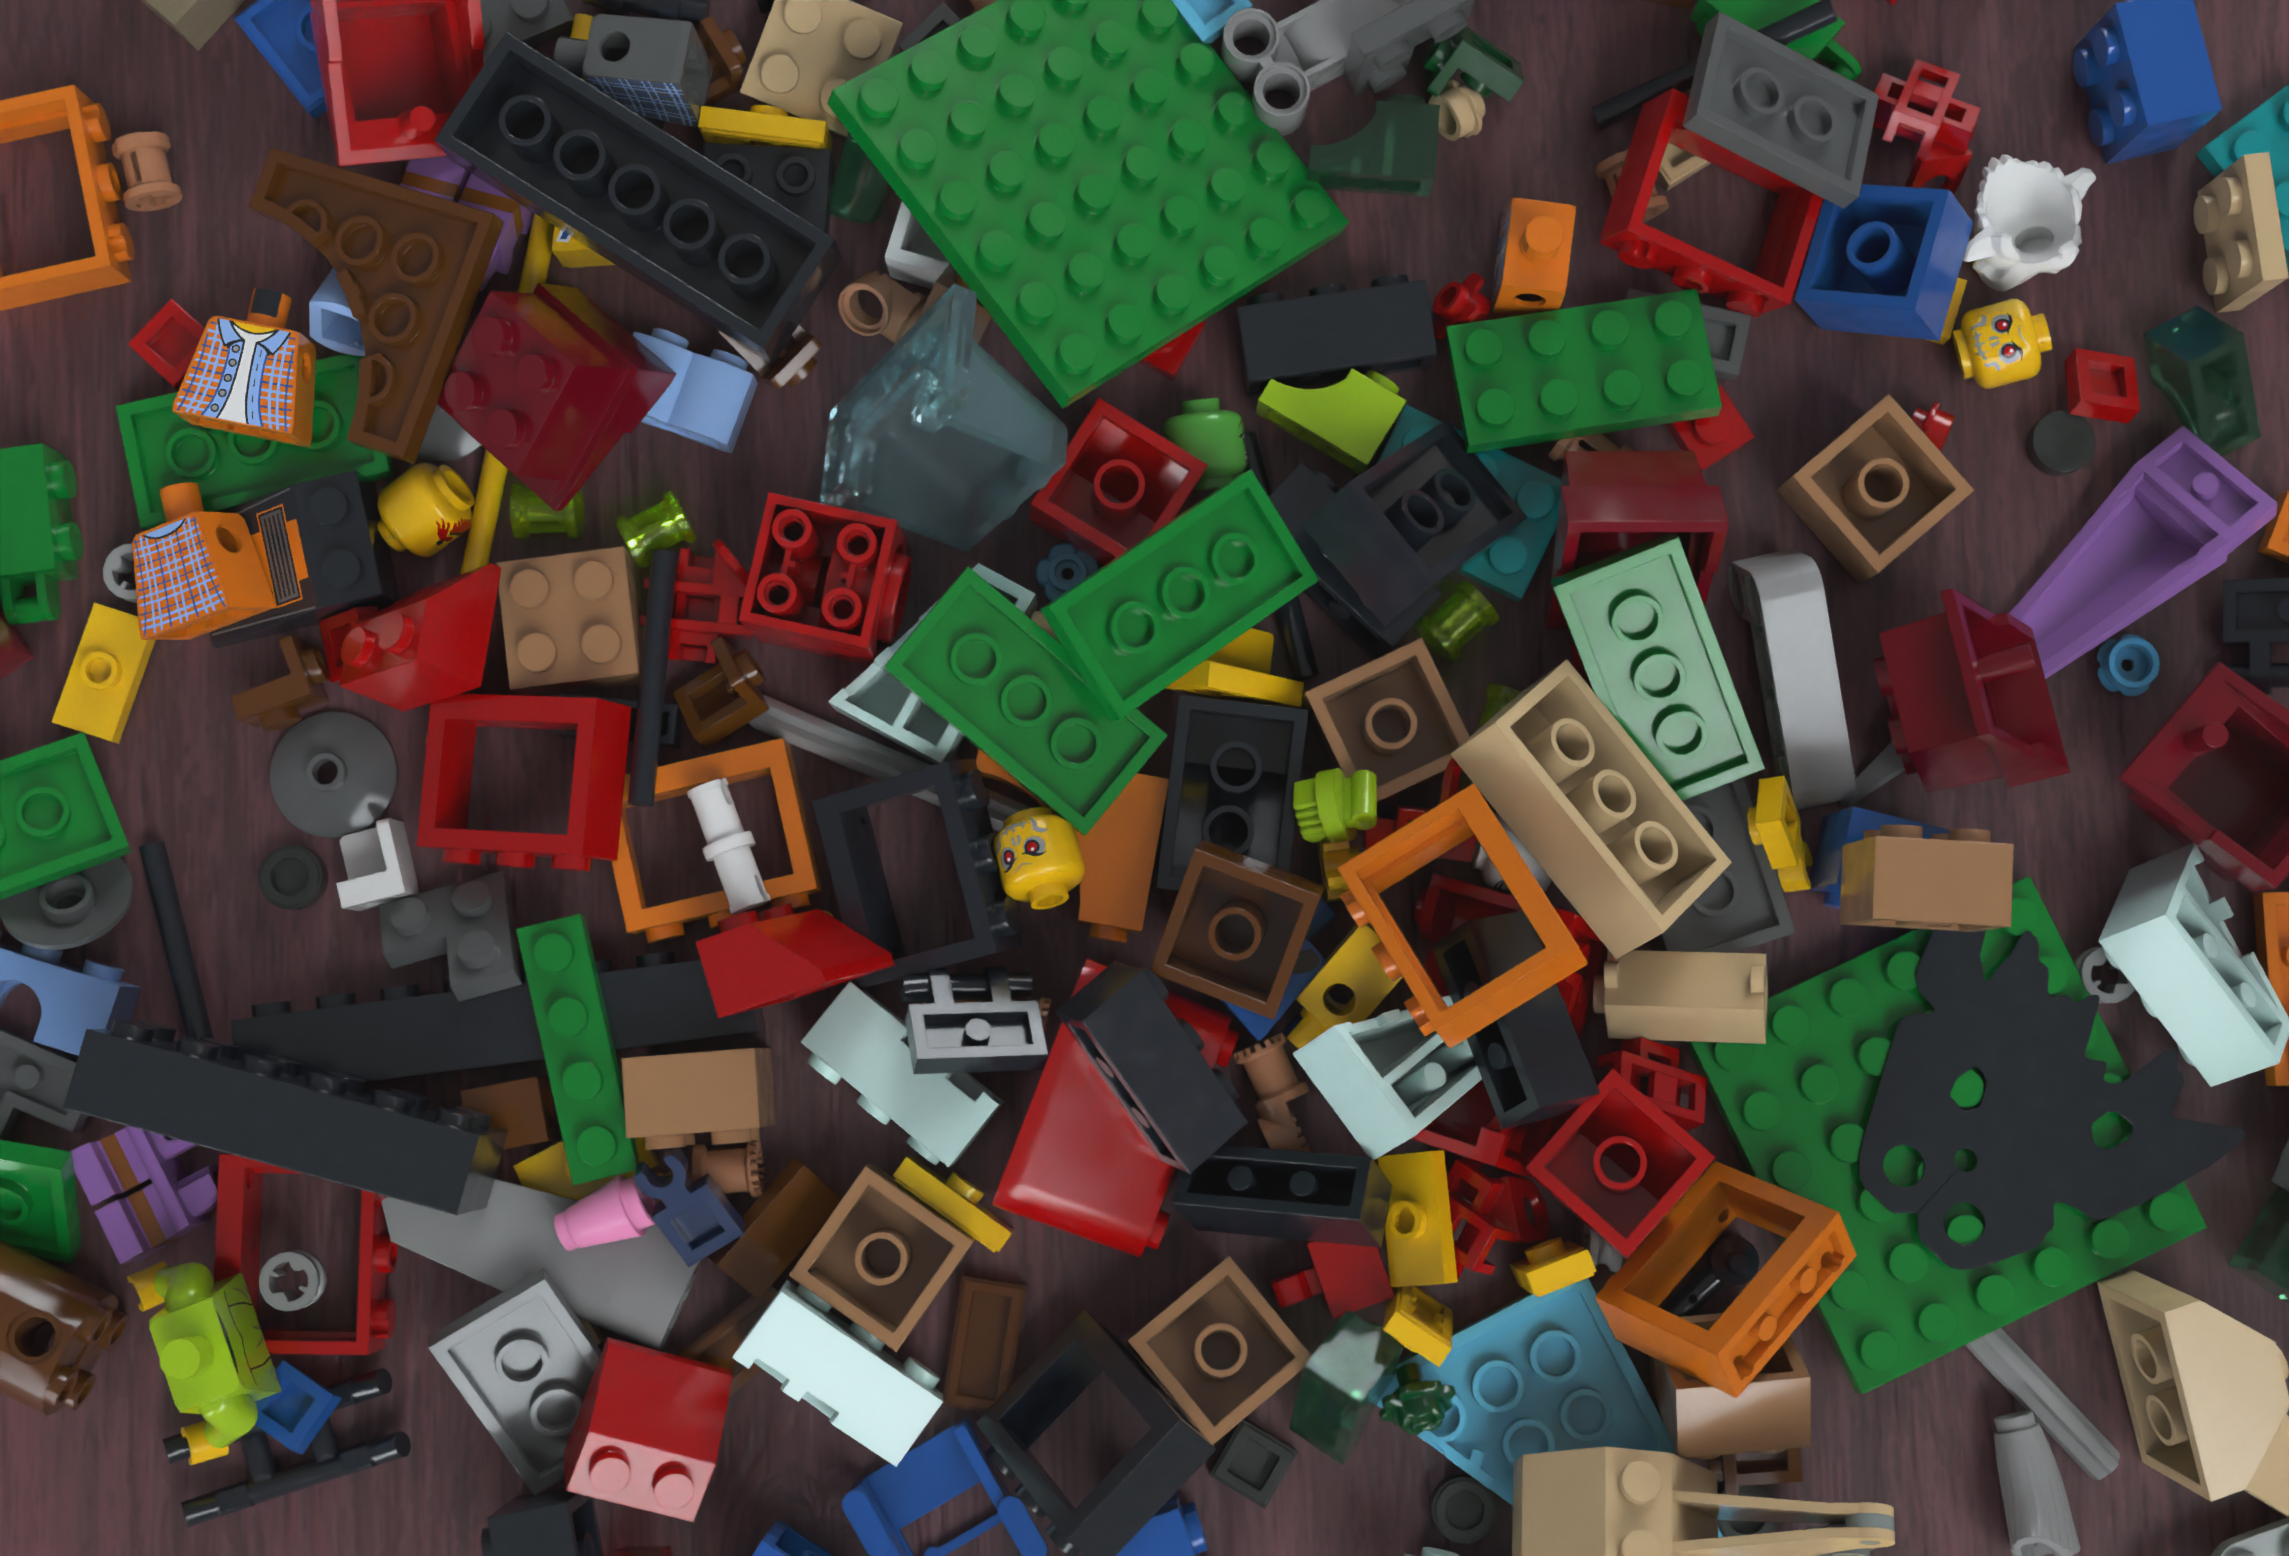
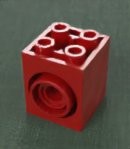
[739,492,912,666]

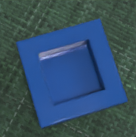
[255,1360,342,1454]

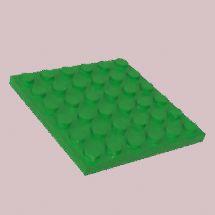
[827,0,1350,409]
[1685,876,2207,1395]

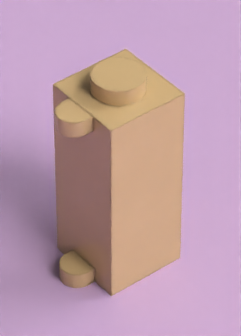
[1593,950,1768,1044]

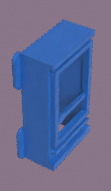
[842,1416,1047,1556]

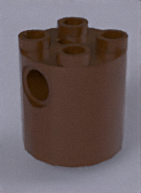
[0,1239,129,1416]

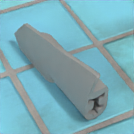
[381,1179,700,1351]

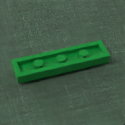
[516,914,640,1185]

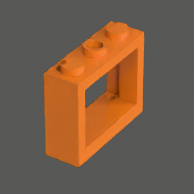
[0,84,135,311]
[611,738,824,944]
[1338,783,1588,1049]
[1595,1161,1857,1398]

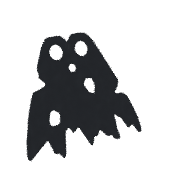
[1859,930,2245,1270]

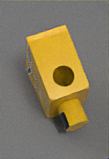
[1283,923,1415,1049]

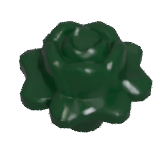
[1379,1363,1456,1435]

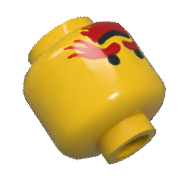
[377,462,475,557]

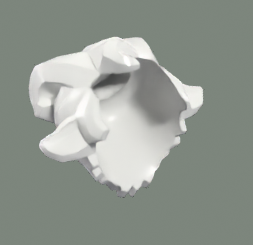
[1963,155,2096,291]

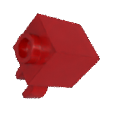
[1270,1240,1394,1319]

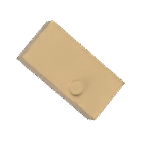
[1450,659,1732,959]

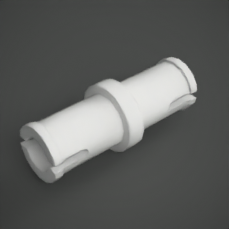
[687,778,771,915]

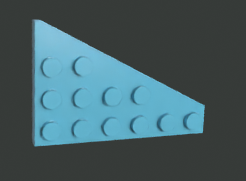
[1357,1278,1723,1537]

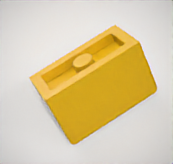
[1166,628,1304,708]

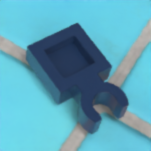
[635,1147,745,1267]

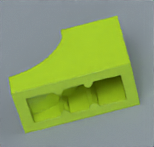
[1255,368,1407,475]

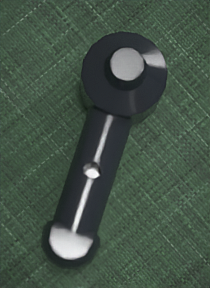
[1661,1234,1760,1317]

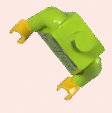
[127,1261,282,1465]

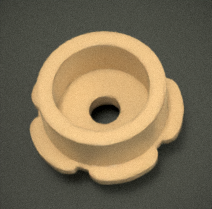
[1429,79,1485,141]

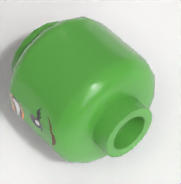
[1162,398,1248,490]

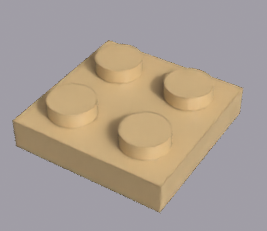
[740,0,903,142]
[2194,152,2289,313]

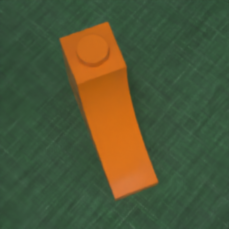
[976,749,1169,943]

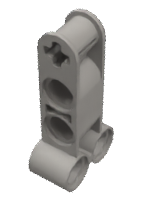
[1221,0,1412,136]

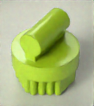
[1293,768,1377,844]

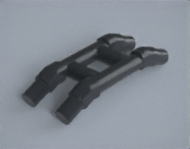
[162,1368,411,1527]

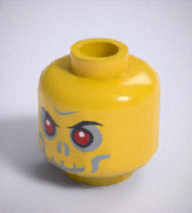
[1952,298,2052,389]
[993,807,1085,910]

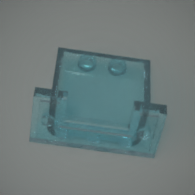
[820,283,1068,552]

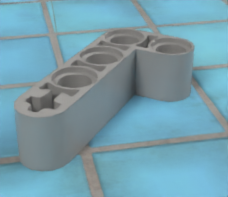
[1727,548,1856,810]

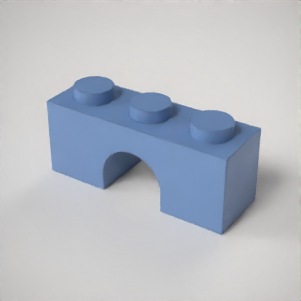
[0,930,142,1056]

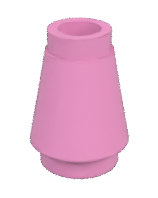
[554,1174,656,1251]

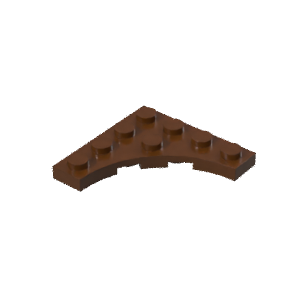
[249,148,504,464]

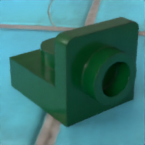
[1422,26,1524,102]

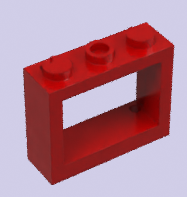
[1598,88,1823,318]
[416,694,632,871]
[214,1153,398,1355]

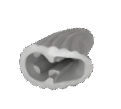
[1994,1410,2081,1556]

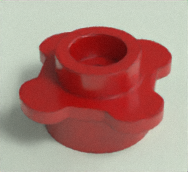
[1433,272,1491,339]

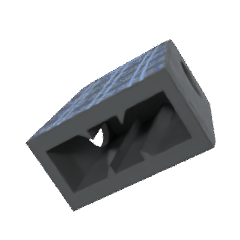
[554,14,713,128]

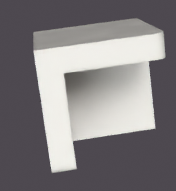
[336,818,420,911]

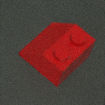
[1030,398,1208,566]
[339,563,502,712]
[695,903,895,1018]
[1525,1069,1716,1261]
[563,1337,733,1522]

